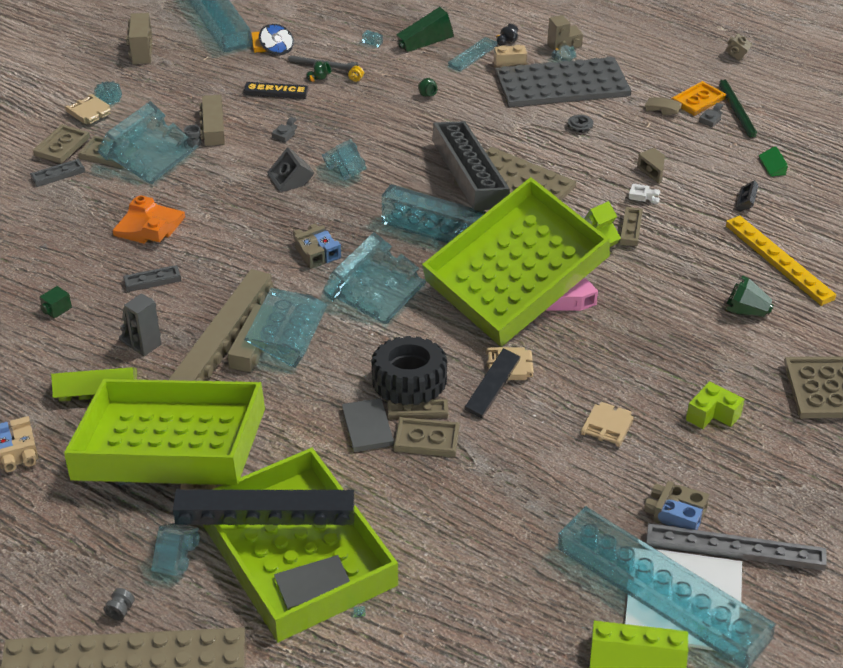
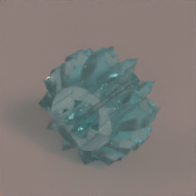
[94,81,122,105]

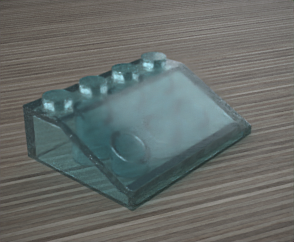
[244,288,327,368]

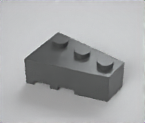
[118,293,162,357]

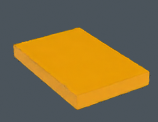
[671,81,726,116]

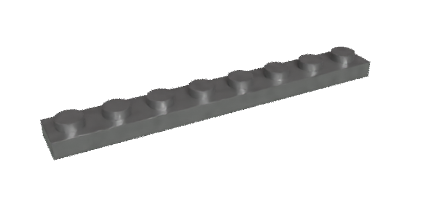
[646,523,827,571]

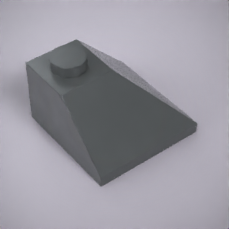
[267,147,314,192]

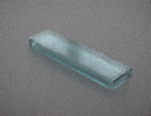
[448,37,497,72]

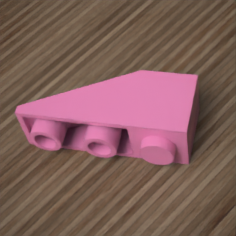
[545,278,598,311]

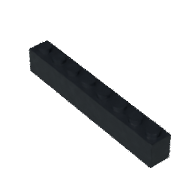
[173,490,355,526]

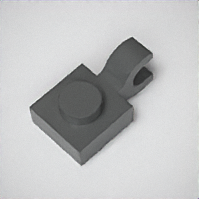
[699,103,723,128]
[272,117,298,143]

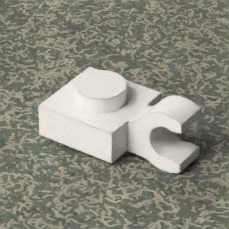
[629,184,660,204]

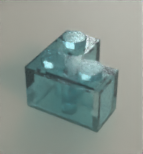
[321,139,367,181]
[151,523,200,576]

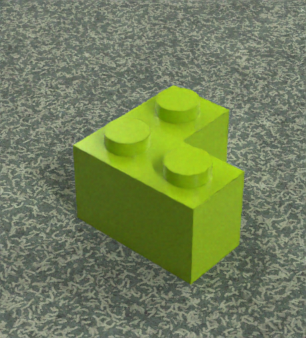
[584,201,621,247]
[686,381,745,429]

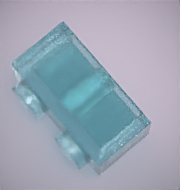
[362,30,383,47]

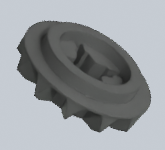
[568,114,594,133]

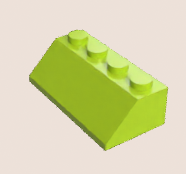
[51,367,137,401]
[589,620,688,668]

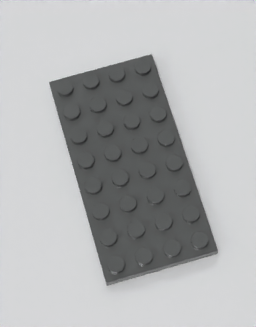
[495,57,631,107]

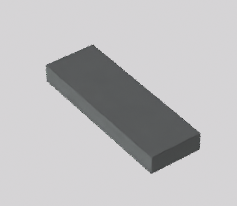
[30,159,85,187]
[123,265,181,292]

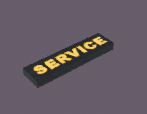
[244,82,308,99]

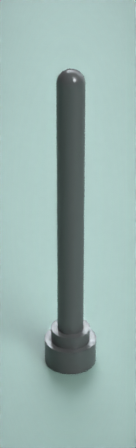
[288,56,359,74]

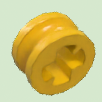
[348,66,364,82]

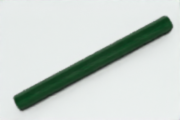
[719,79,757,138]

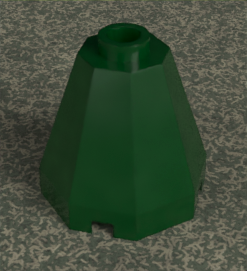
[725,275,774,317]

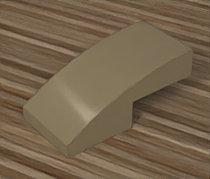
[645,97,682,115]

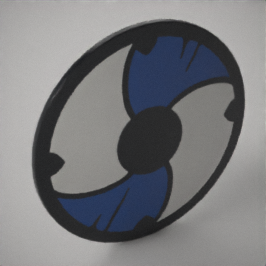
[259,24,294,55]

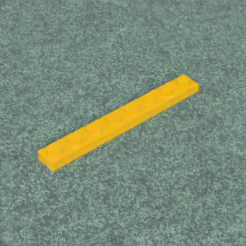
[726,215,836,306]

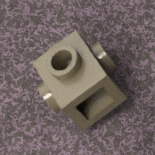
[725,33,752,61]

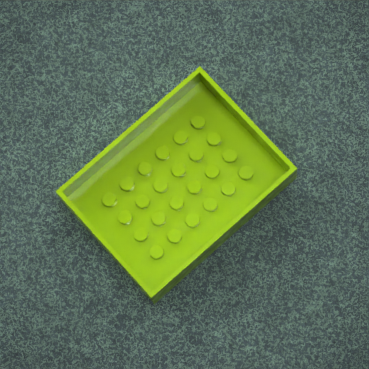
[422,177,610,347]
[64,379,265,485]
[203,447,398,643]

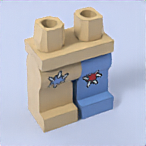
[0,416,39,472]

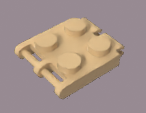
[64,94,111,124]
[486,347,534,380]
[581,402,634,447]

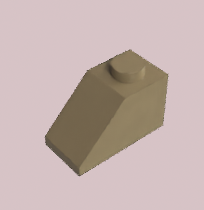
[637,147,665,184]

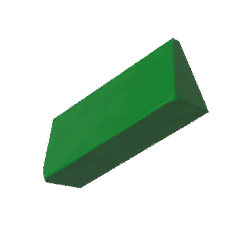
[758,146,788,177]

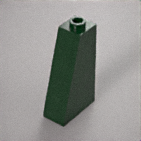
[396,7,454,52]

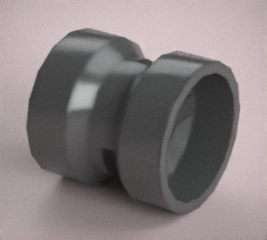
[184,125,201,148]
[103,588,135,621]

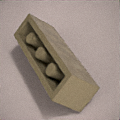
[199,95,225,146]
[228,304,279,373]

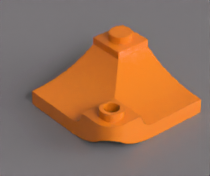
[112,195,185,244]

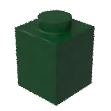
[39,286,72,319]

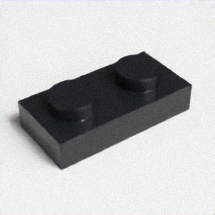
[736,180,758,212]

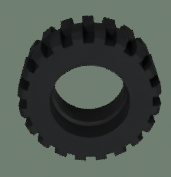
[371,336,447,406]

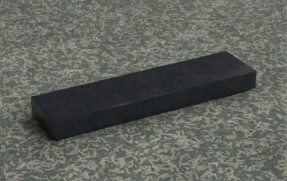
[465,348,521,418]

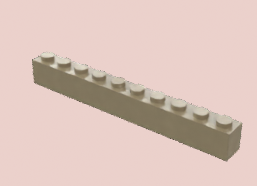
[169,269,273,381]

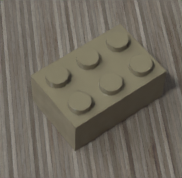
[126,13,153,64]

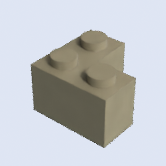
[547,15,583,53]

